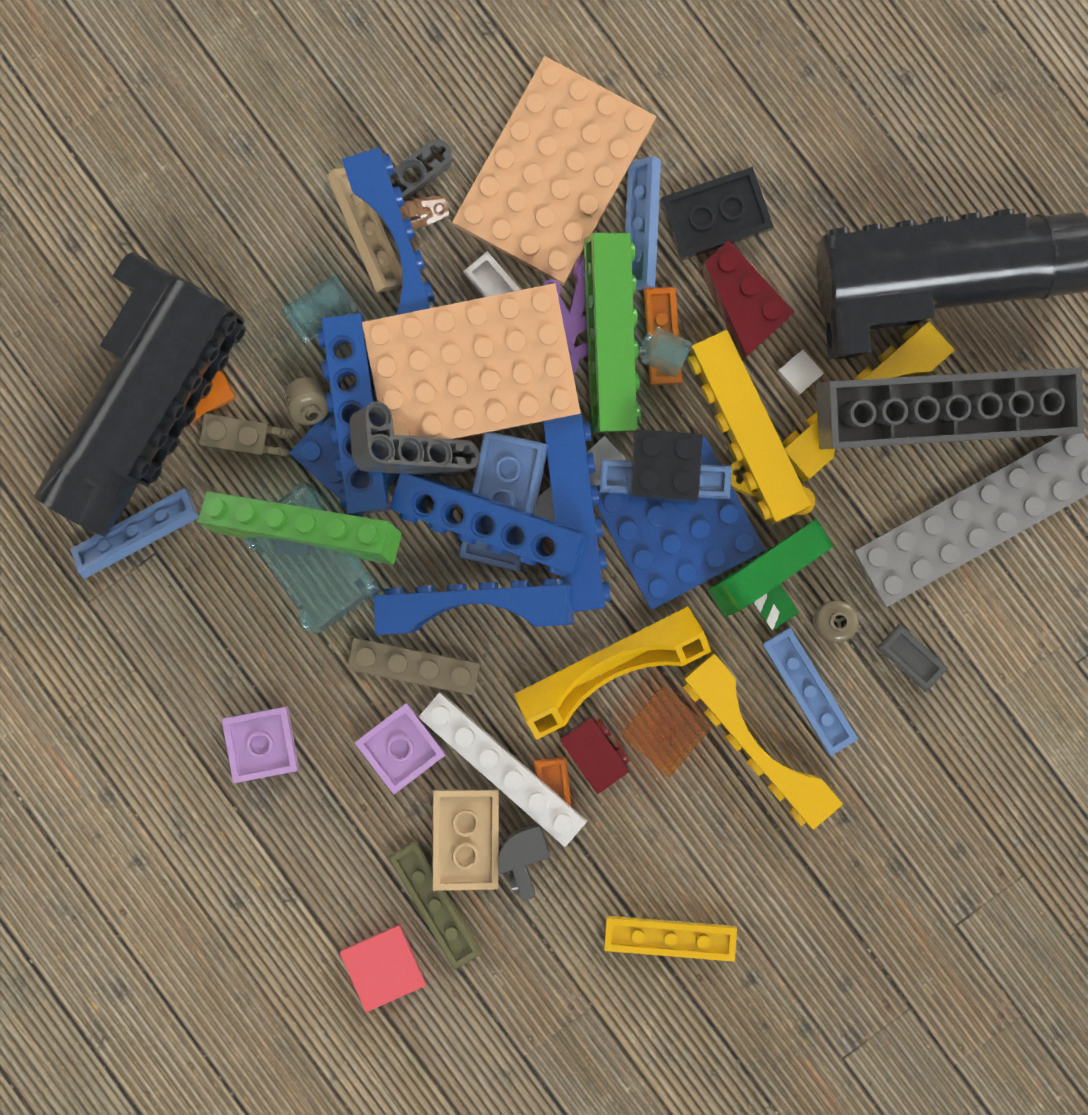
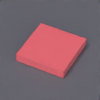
[340,924,426,1012]

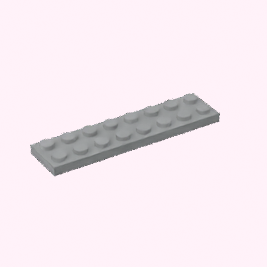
[852,433,1088,607]

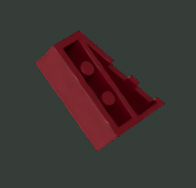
[701,240,795,362]

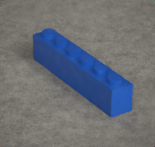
[543,413,611,612]

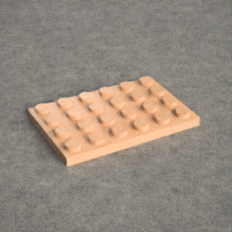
[452,56,656,286]
[362,283,581,439]

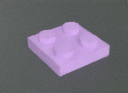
[355,702,446,795]
[222,706,299,783]

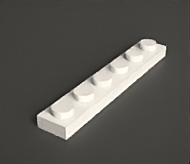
[418,692,587,847]

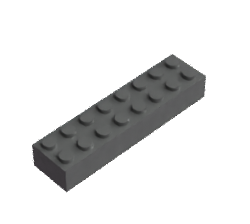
[816,367,1084,449]

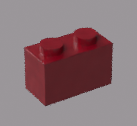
[559,716,630,795]

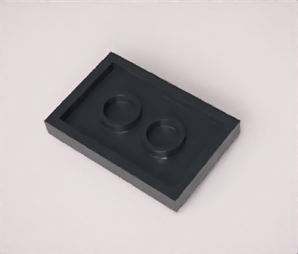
[661,167,774,261]

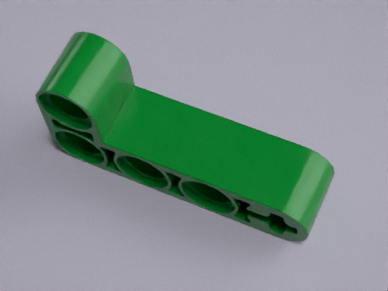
[707,518,834,617]

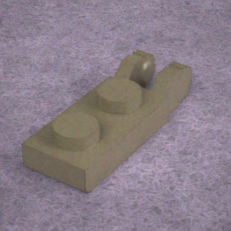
[199,413,293,458]

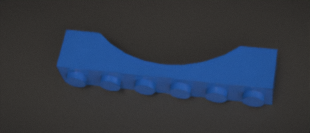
[342,147,435,315]
[374,578,574,635]

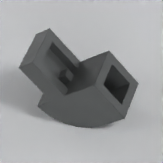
[498,823,550,901]

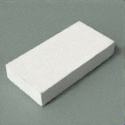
[463,251,520,297]

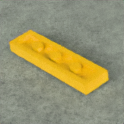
[604,916,737,962]

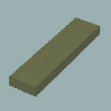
[388,839,482,970]

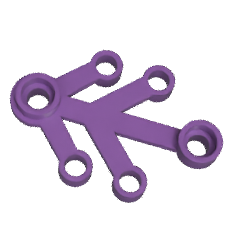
[540,257,588,374]

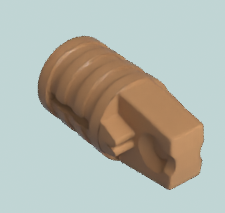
[399,195,449,230]

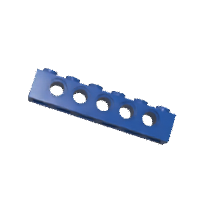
[318,313,391,516]
[390,474,590,576]

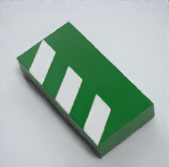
[752,584,799,631]

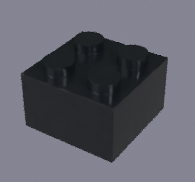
[630,429,703,504]

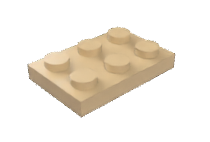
[432,789,499,891]

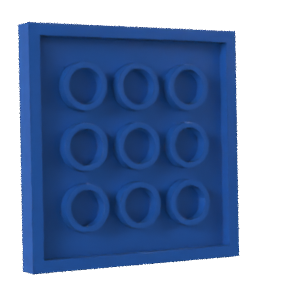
[595,436,765,610]

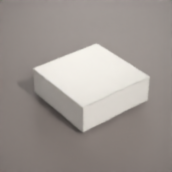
[777,349,824,395]

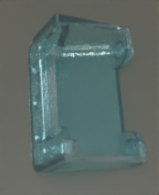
[243,481,383,635]

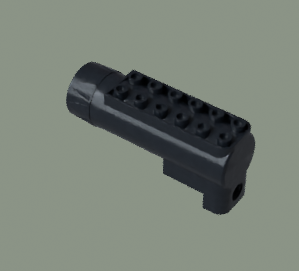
[816,209,1088,360]
[34,252,246,537]

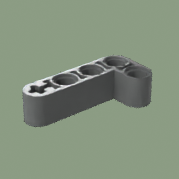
[350,401,480,477]

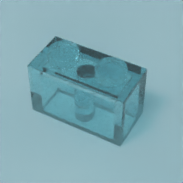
[281,274,358,344]

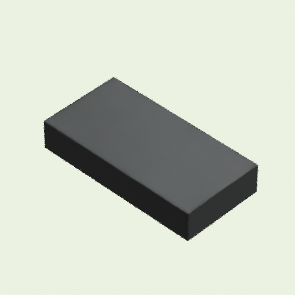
[876,624,948,692]

